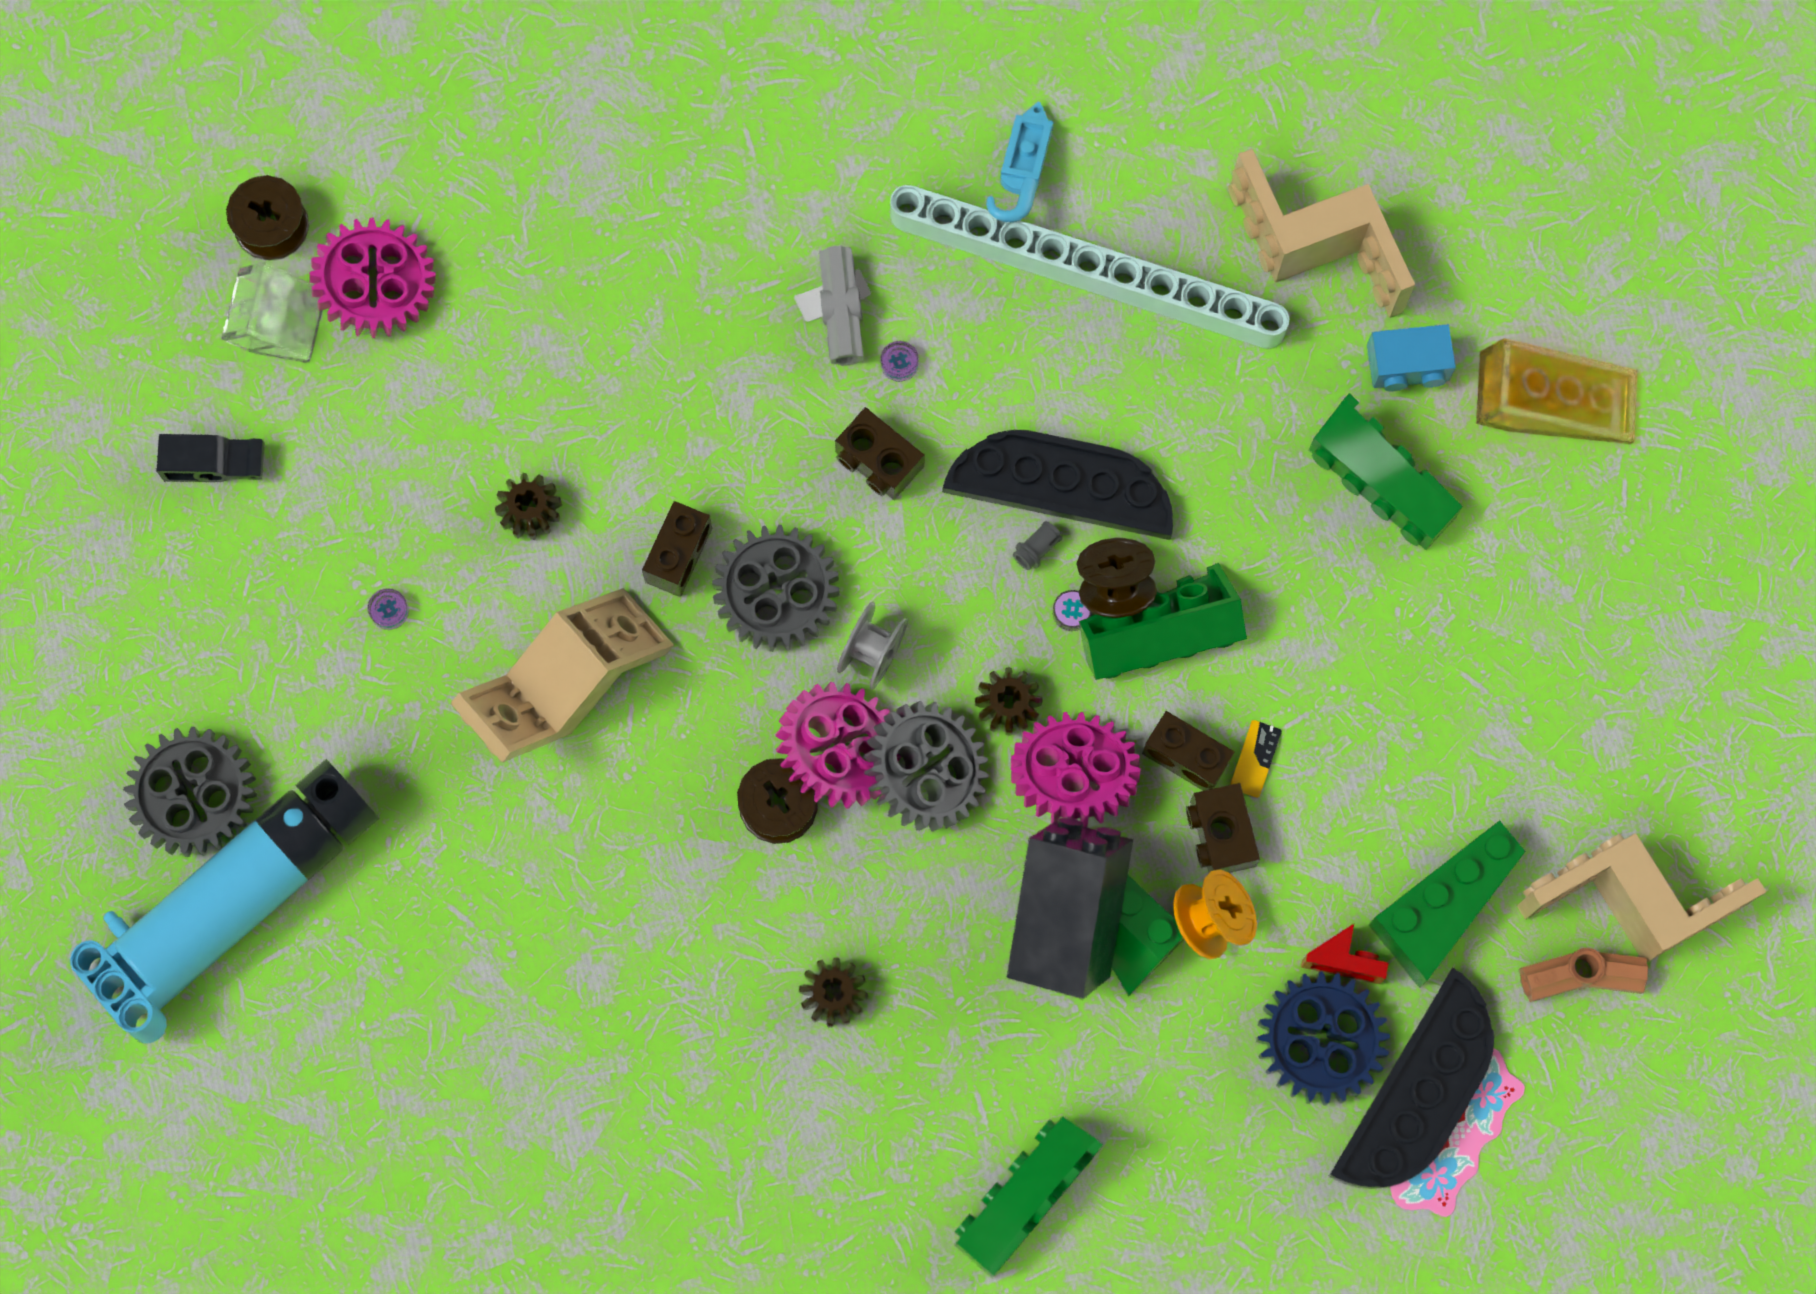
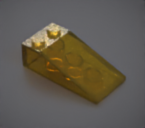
[1476,338,1637,444]

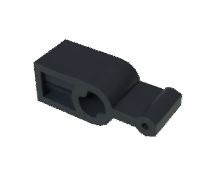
[156,434,265,482]

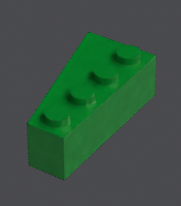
[1369,820,1526,988]

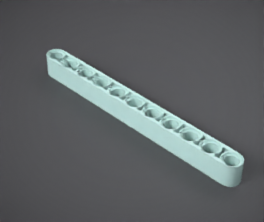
[890,185,1289,349]

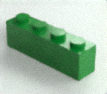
[1309,393,1463,550]
[1079,563,1247,680]
[1112,875,1184,997]
[954,1116,1103,1278]

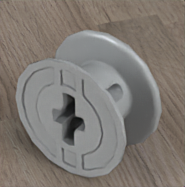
[837,602,908,690]

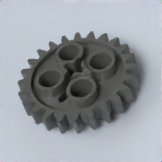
[712,525,840,652]
[864,701,989,832]
[123,727,257,857]

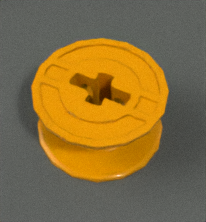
[1173,869,1257,960]

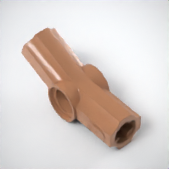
[1519,948,1648,1002]

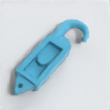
[986,102,1053,223]

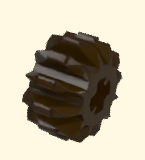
[495,473,562,540]
[975,667,1043,736]
[799,958,868,1028]

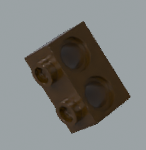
[835,407,925,500]
[642,501,712,597]
[1142,711,1235,791]

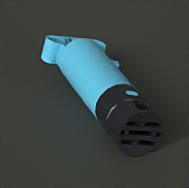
[70,759,379,1044]

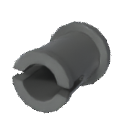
[1013,521,1062,570]

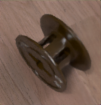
[226,175,309,261]
[1076,538,1157,618]
[737,758,818,844]

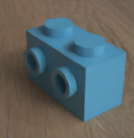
[1367,324,1456,391]

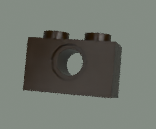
[1186,783,1260,874]

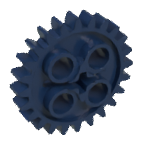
[1256,971,1390,1106]

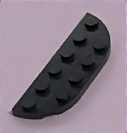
[942,430,1173,540]
[1329,967,1494,1189]

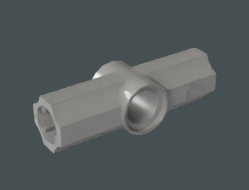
[819,245,864,366]

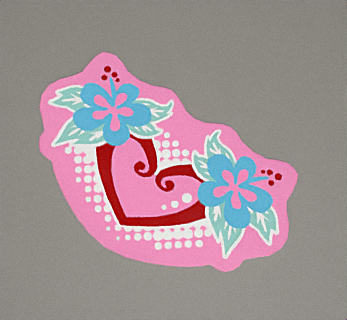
[1390,1048,1525,1217]

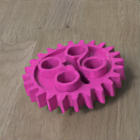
[309,217,436,338]
[775,682,902,809]
[1011,712,1141,827]

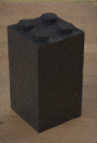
[1007,817,1134,999]

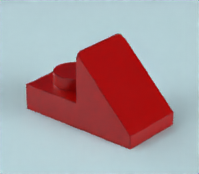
[1301,924,1389,985]

